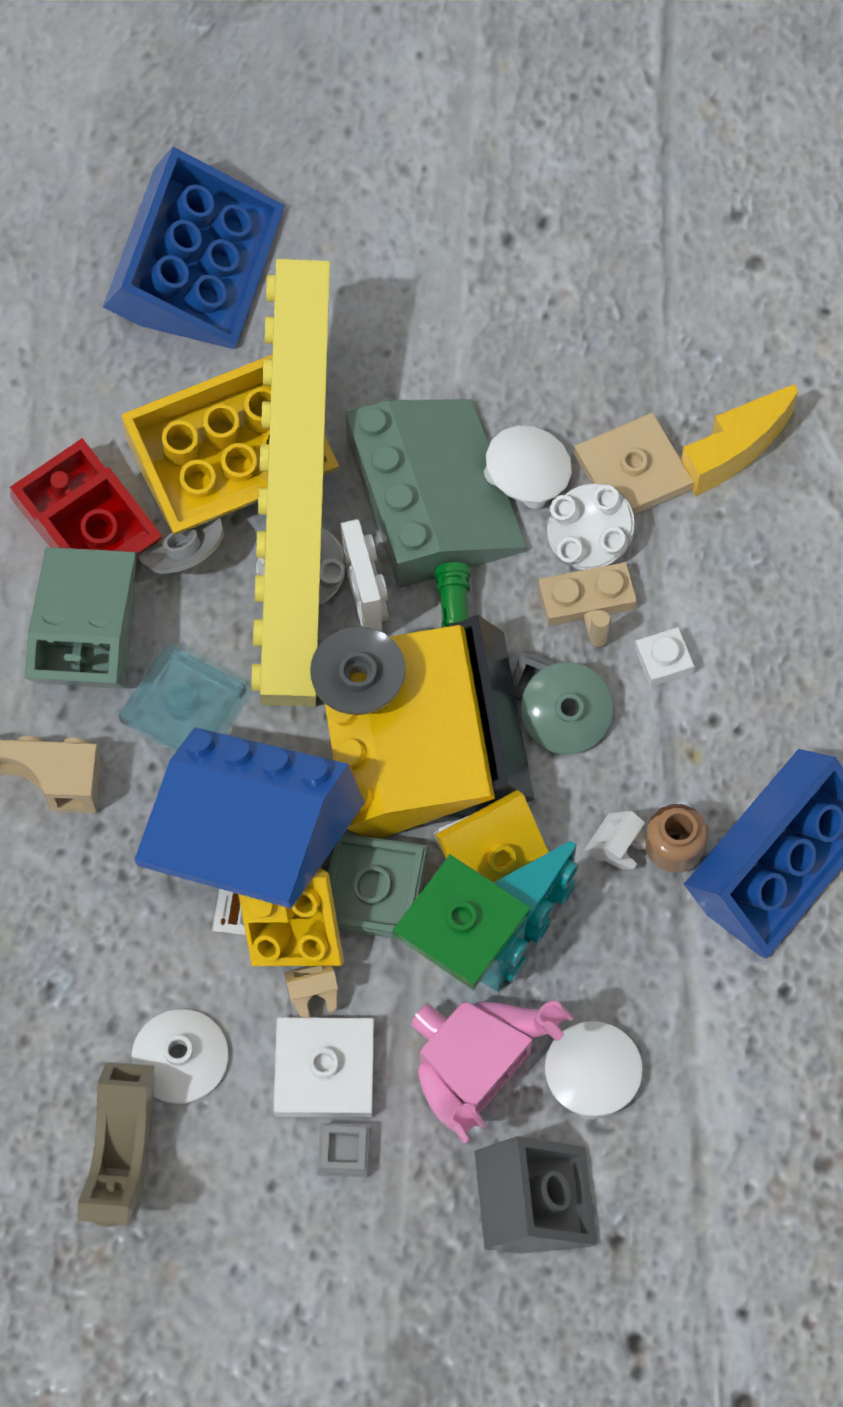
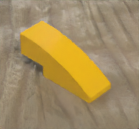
[681,384,798,496]

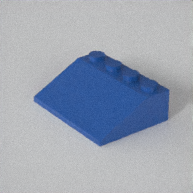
[103,146,285,349]
[134,727,365,909]

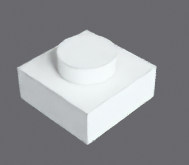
[634,627,695,687]

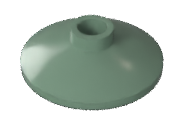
[521,662,613,755]

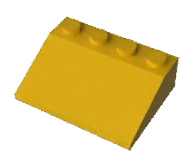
[121,354,339,536]
[325,625,495,839]

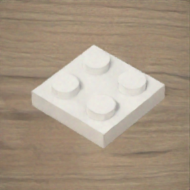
[341,519,389,632]

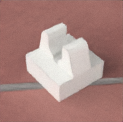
[584,811,646,870]

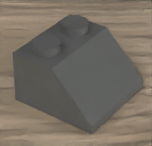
[474,1136,597,1254]

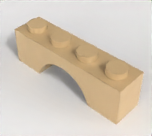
[0,736,102,813]

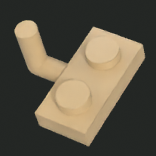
[538,562,637,647]

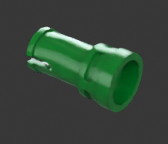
[434,562,471,628]

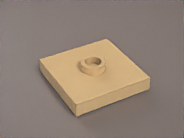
[573,412,694,515]

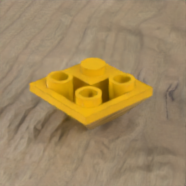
[238,868,344,966]

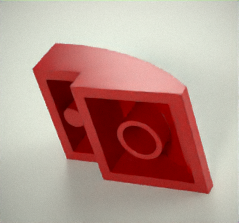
[9,438,162,556]

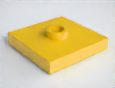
[435,790,549,883]

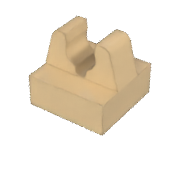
[283,966,338,1018]

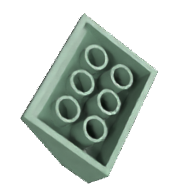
[345,399,527,588]

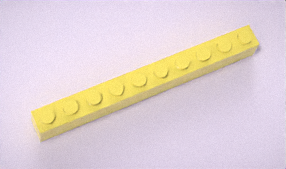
[251,259,330,707]

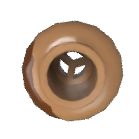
[645,804,708,873]

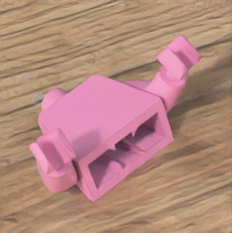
[410,1001,573,1144]

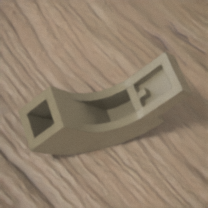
[78,1062,155,1227]

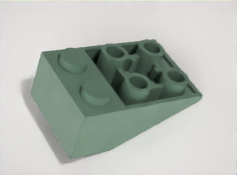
[25,547,137,689]

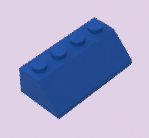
[684,749,843,959]

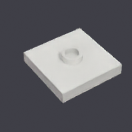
[274,1018,374,1117]

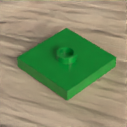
[392,854,531,990]

